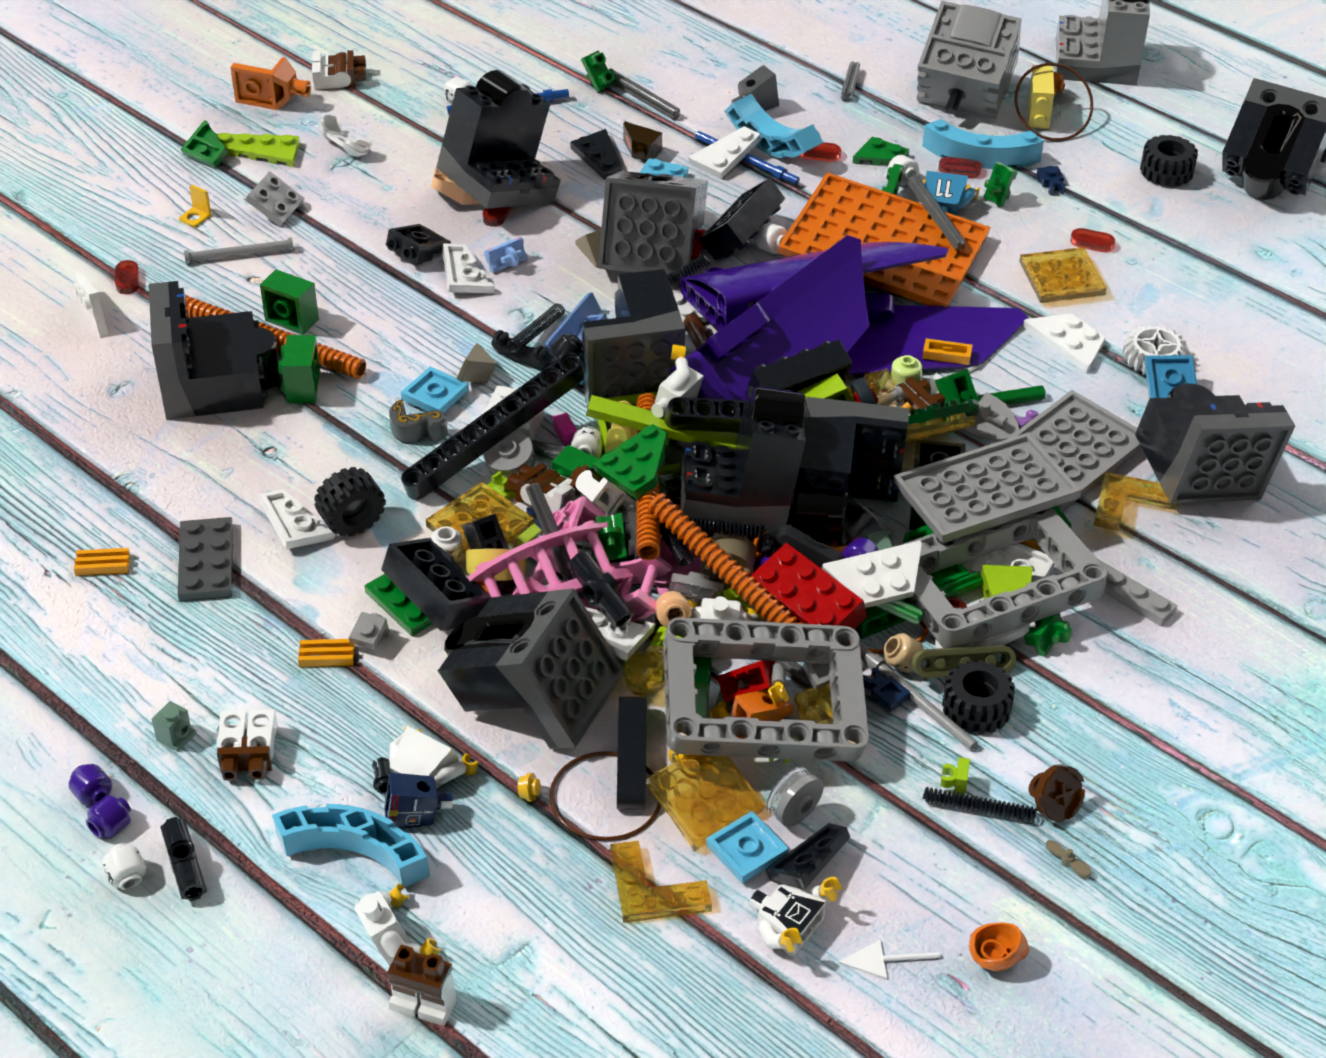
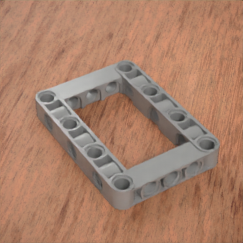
[898,507,1107,648]
[663,617,869,762]

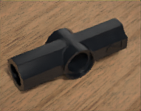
[567,551,634,627]
[160,817,207,902]

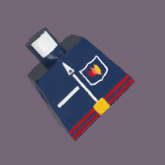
[384,773,453,829]

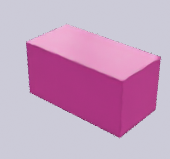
[553,413,578,446]

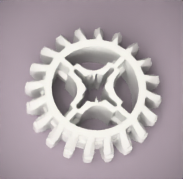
[1123,325,1188,375]

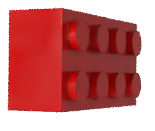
[750,543,867,629]

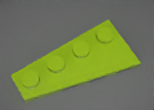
[216,133,300,167]

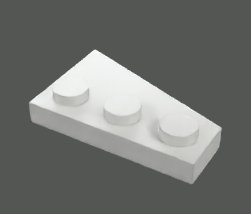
[688,126,761,179]
[442,243,495,294]
[73,273,109,338]
[259,489,335,550]
[963,543,1055,581]
[586,607,655,661]

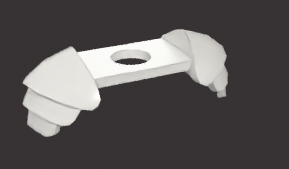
[319,115,373,157]

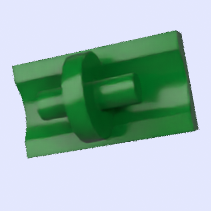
[581,50,615,92]
[983,162,1018,207]
[596,513,628,563]
[1024,612,1072,656]

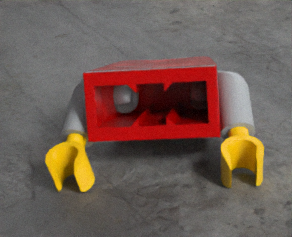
[709,660,789,719]

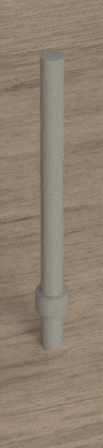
[860,643,978,750]

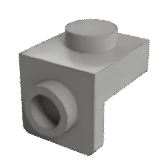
[349,612,390,650]

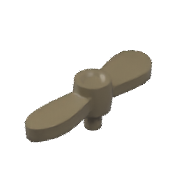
[1046,840,1091,878]

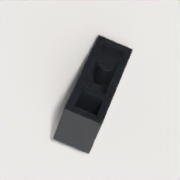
[461,513,517,595]

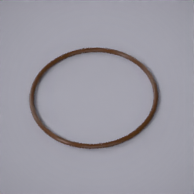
[1014,63,1093,141]
[549,751,662,841]

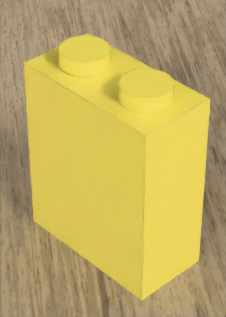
[1027,65,1054,129]

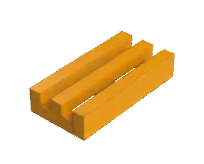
[922,338,972,365]
[74,548,131,576]
[298,639,355,667]

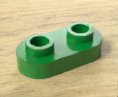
[882,163,904,195]

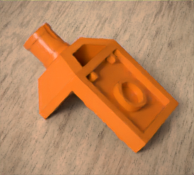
[230,57,311,110]

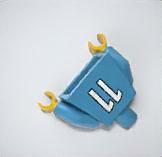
[922,171,980,215]

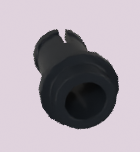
[372,757,391,794]

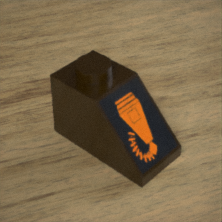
[623,121,662,162]

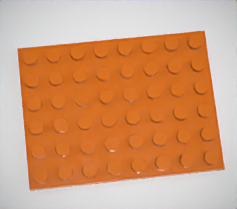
[777,172,991,308]

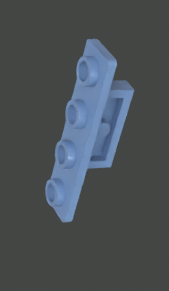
[545,292,608,357]

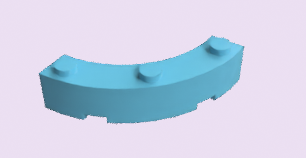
[724,94,824,158]
[922,119,1044,169]
[272,804,430,887]

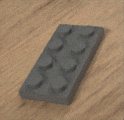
[177,517,233,602]

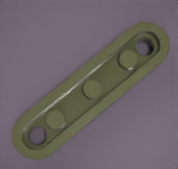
[911,645,1016,678]

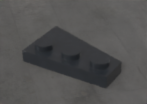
[570,129,622,180]
[765,823,850,889]

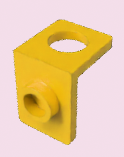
[179,185,212,227]

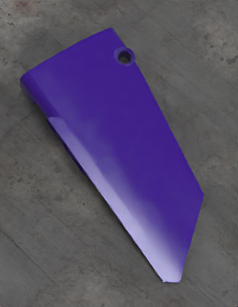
[669,235,869,417]
[680,242,948,331]
[847,293,1028,375]

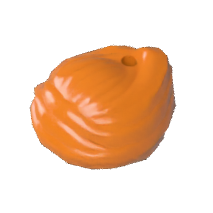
[968,922,1030,971]

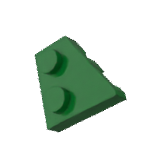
[180,120,228,168]
[853,136,909,165]

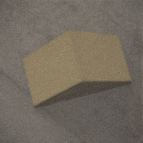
[575,230,601,268]
[456,343,497,383]

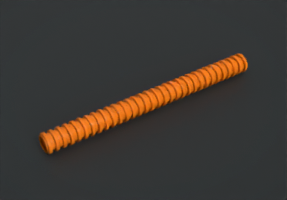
[185,295,366,379]
[636,393,660,561]
[648,493,803,644]

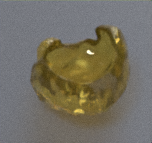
[623,645,665,696]
[794,684,833,724]

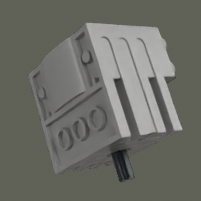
[917,1,1022,119]

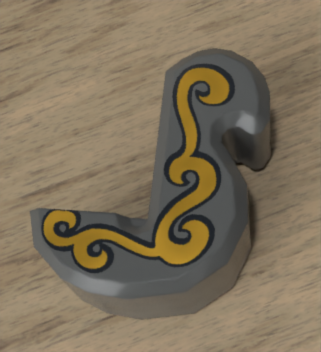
[389,399,448,443]

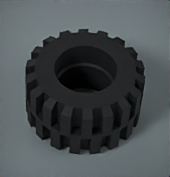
[1140,135,1198,187]
[314,467,386,537]
[942,660,1015,734]

